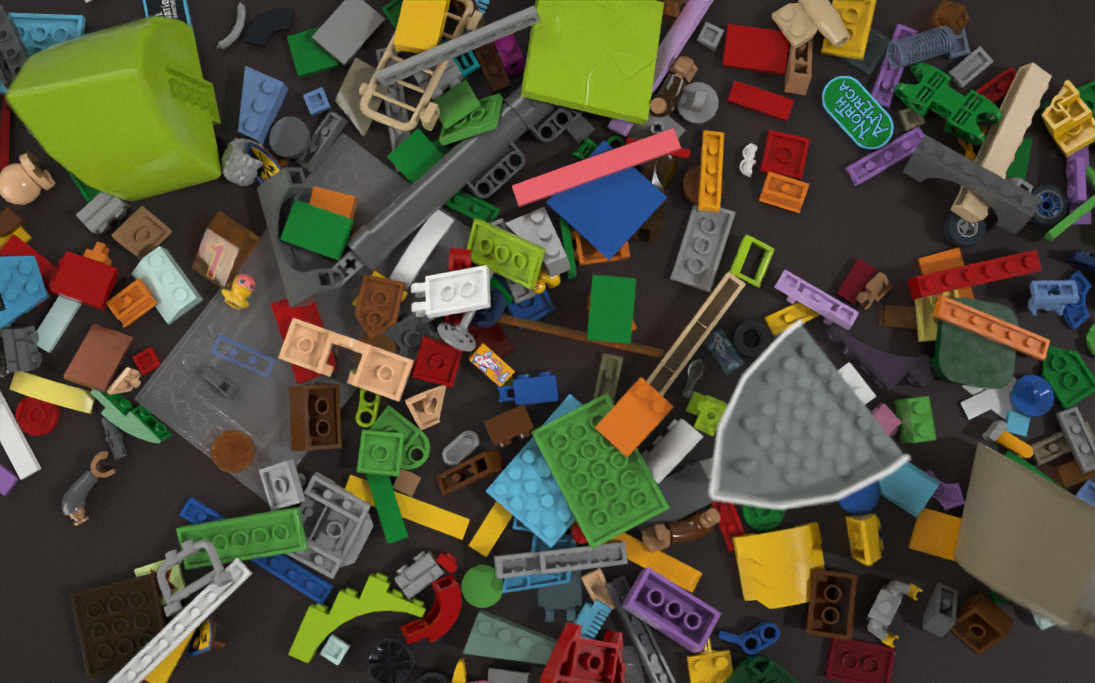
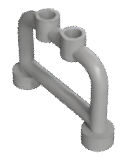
[157,539,234,617]

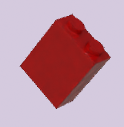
[49,251,119,312]

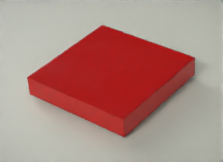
[760,130,810,181]
[411,336,463,387]

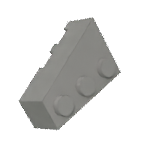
[505,207,571,277]

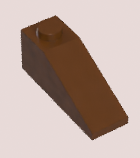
[436,450,505,496]

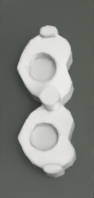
[739,143,757,177]

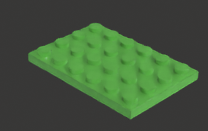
[531,393,669,549]

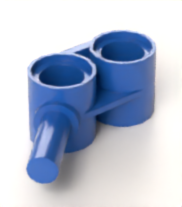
[718,620,780,654]

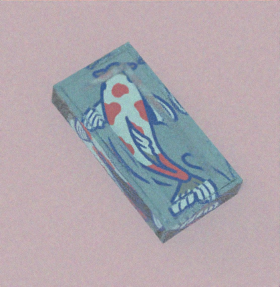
[703,328,744,375]

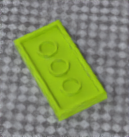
[466,218,546,289]

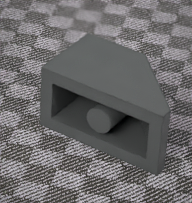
[922,582,958,637]

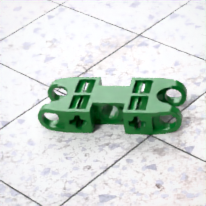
[894,62,1003,145]

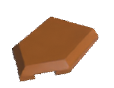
[354,274,405,340]

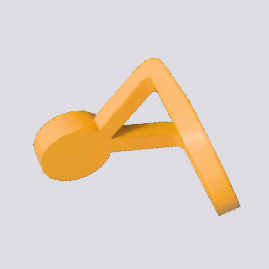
[958,126,988,161]

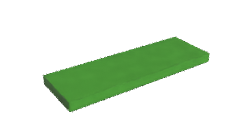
[176,507,308,570]

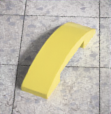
[10,371,96,414]

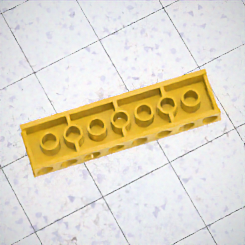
[393,0,450,54]

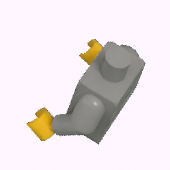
[866,580,922,648]

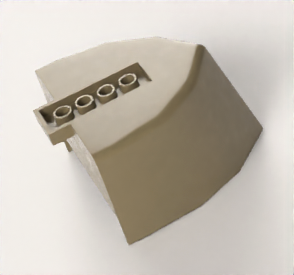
[954,442,1095,638]

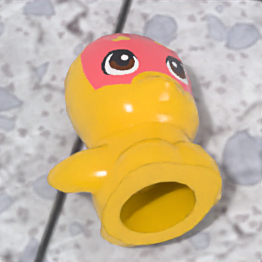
[221,274,256,309]

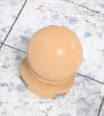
[0,151,55,205]

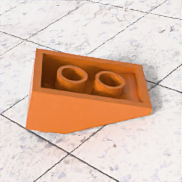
[595,377,673,457]

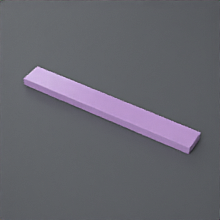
[607,0,713,137]

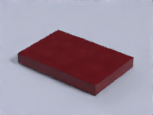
[824,638,896,683]

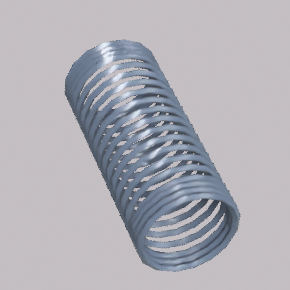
[887,25,956,68]

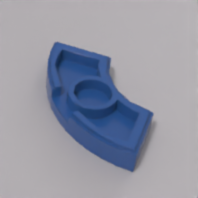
[1062,270,1092,329]

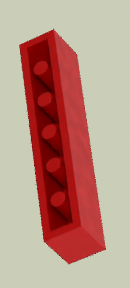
[907,250,1042,300]

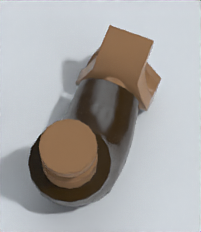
[649,55,698,118]

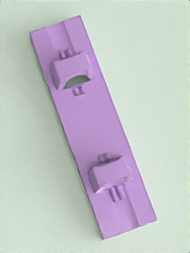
[775,270,859,331]

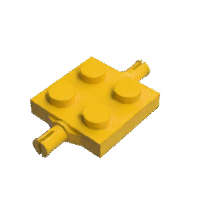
[686,637,733,683]

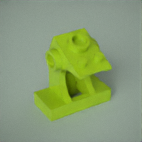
[685,391,728,436]

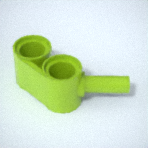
[349,368,381,427]

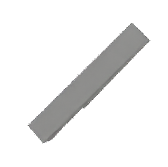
[494,542,628,579]

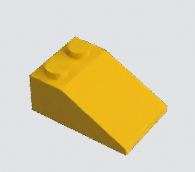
[845,513,884,565]

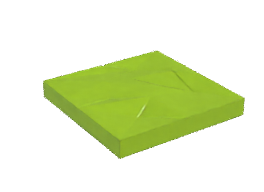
[521,0,664,125]

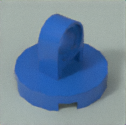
[1009,375,1054,418]

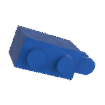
[497,372,558,406]

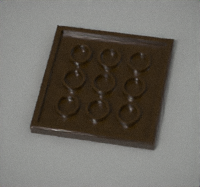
[69,572,167,678]

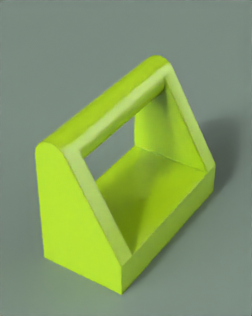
[729,235,775,288]

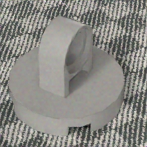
[676,82,718,125]

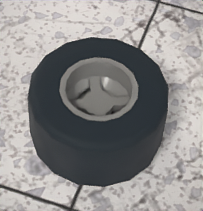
[943,213,986,248]

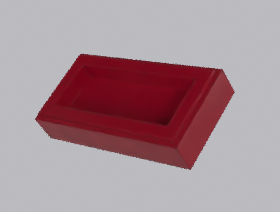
[836,258,877,305]

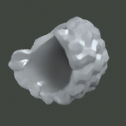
[222,138,264,186]

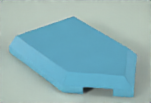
[876,461,940,518]

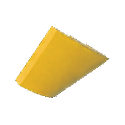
[1042,80,1095,157]

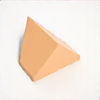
[405,385,446,430]

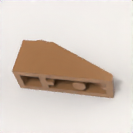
[785,39,813,95]

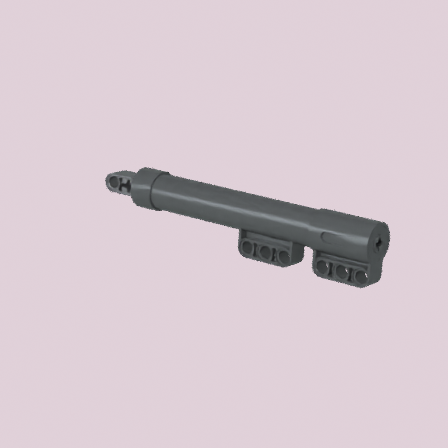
[331,83,585,288]

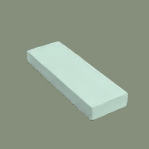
[37,296,81,353]

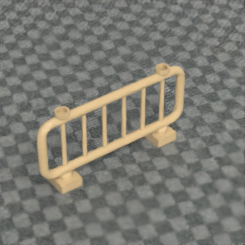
[359,0,485,131]

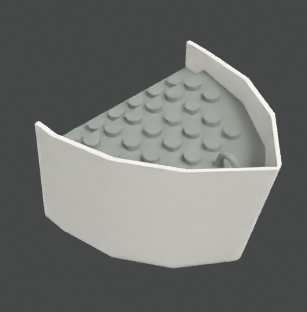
[710,319,910,509]

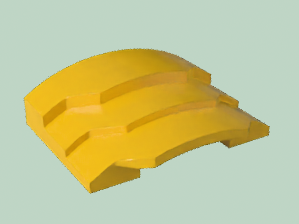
[732,522,825,609]

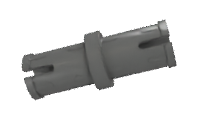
[101,417,128,460]

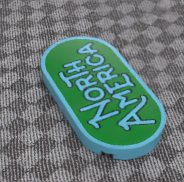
[822,76,893,150]

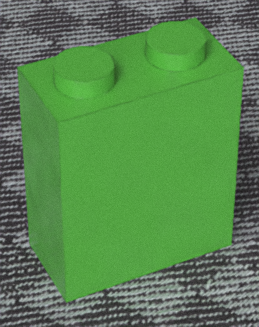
[894,396,936,443]

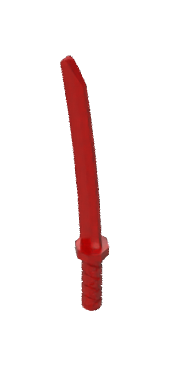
[0,95,11,172]

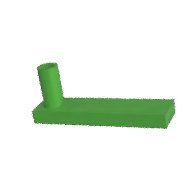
[1042,166,1095,244]

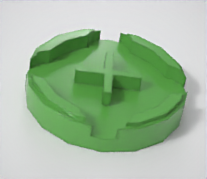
[462,564,504,608]

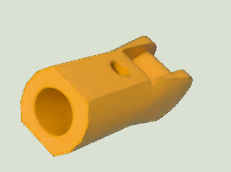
[995,430,1034,458]

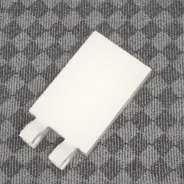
[411,265,491,318]

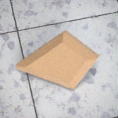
[106,367,141,395]

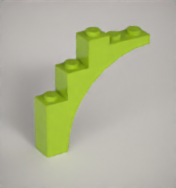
[288,572,428,663]

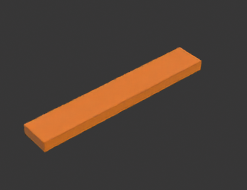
[933,295,1050,360]

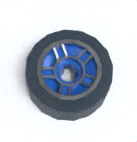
[1029,185,1068,227]

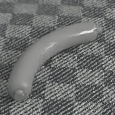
[217,2,246,50]

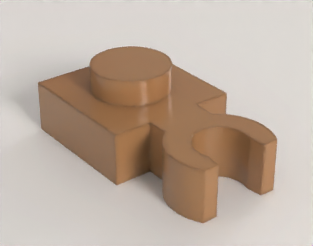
[855,272,892,310]

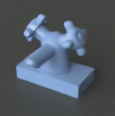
[1028,280,1080,316]

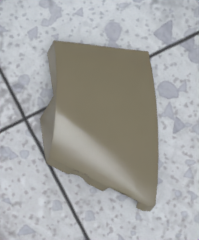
[335,58,390,137]

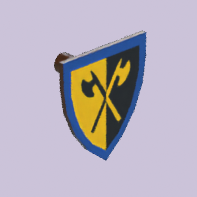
[247,142,288,185]
[187,614,225,659]

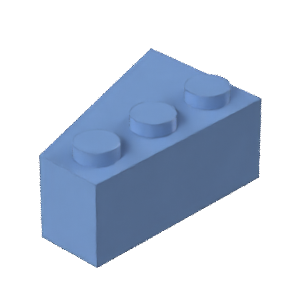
[238,66,288,145]

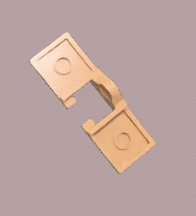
[278,318,414,402]

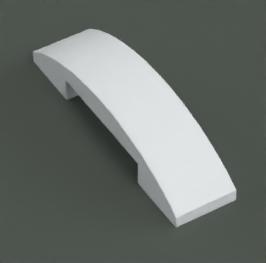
[390,210,455,290]

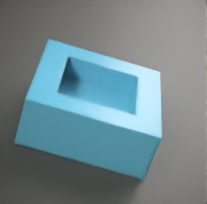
[1005,411,1030,436]

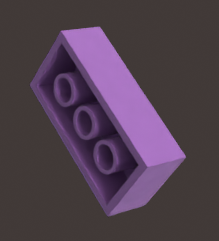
[621,567,721,653]

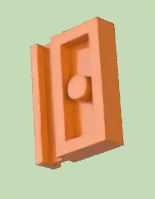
[759,171,809,213]
[106,278,159,328]

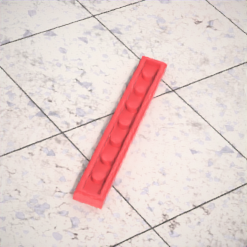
[512,128,681,207]

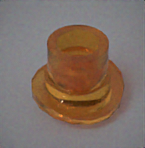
[662,0,687,17]

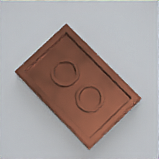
[64,323,134,393]

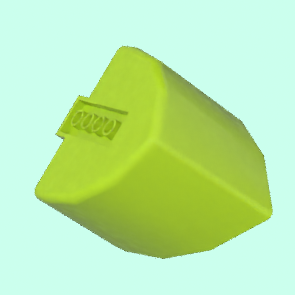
[6,16,222,202]

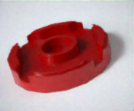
[15,396,60,436]

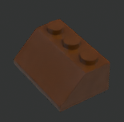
[289,384,342,451]
[806,569,859,641]

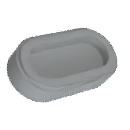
[442,430,480,466]

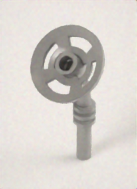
[437,270,493,351]

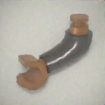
[62,451,116,526]

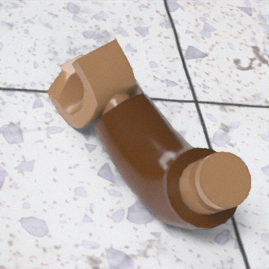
[642,508,720,552]

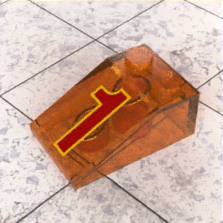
[192,211,261,289]

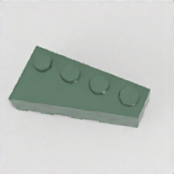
[463,609,558,665]

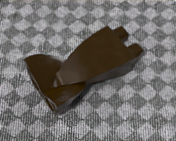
[630,155,680,243]

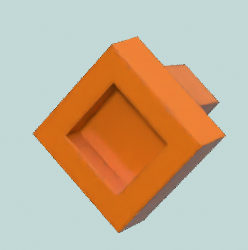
[83,242,112,266]

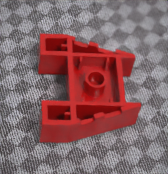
[540,623,626,683]

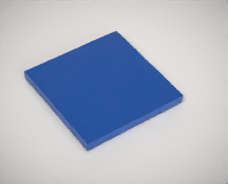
[546,141,667,260]

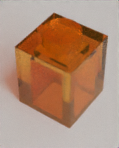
[932,0,971,35]

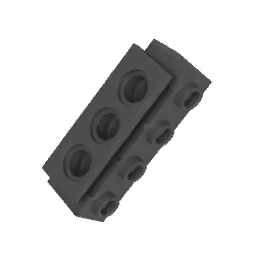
[0,5,30,89]

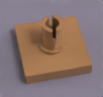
[112,205,173,260]

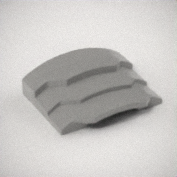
[286,472,374,579]

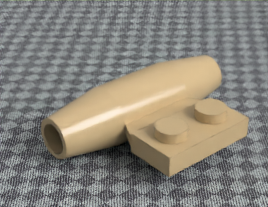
[772,0,850,49]

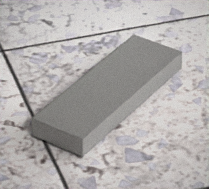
[1055,406,1095,474]

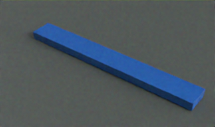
[179,496,335,605]

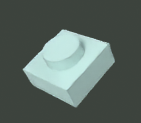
[320,634,351,665]

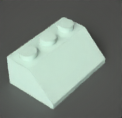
[132,246,203,324]

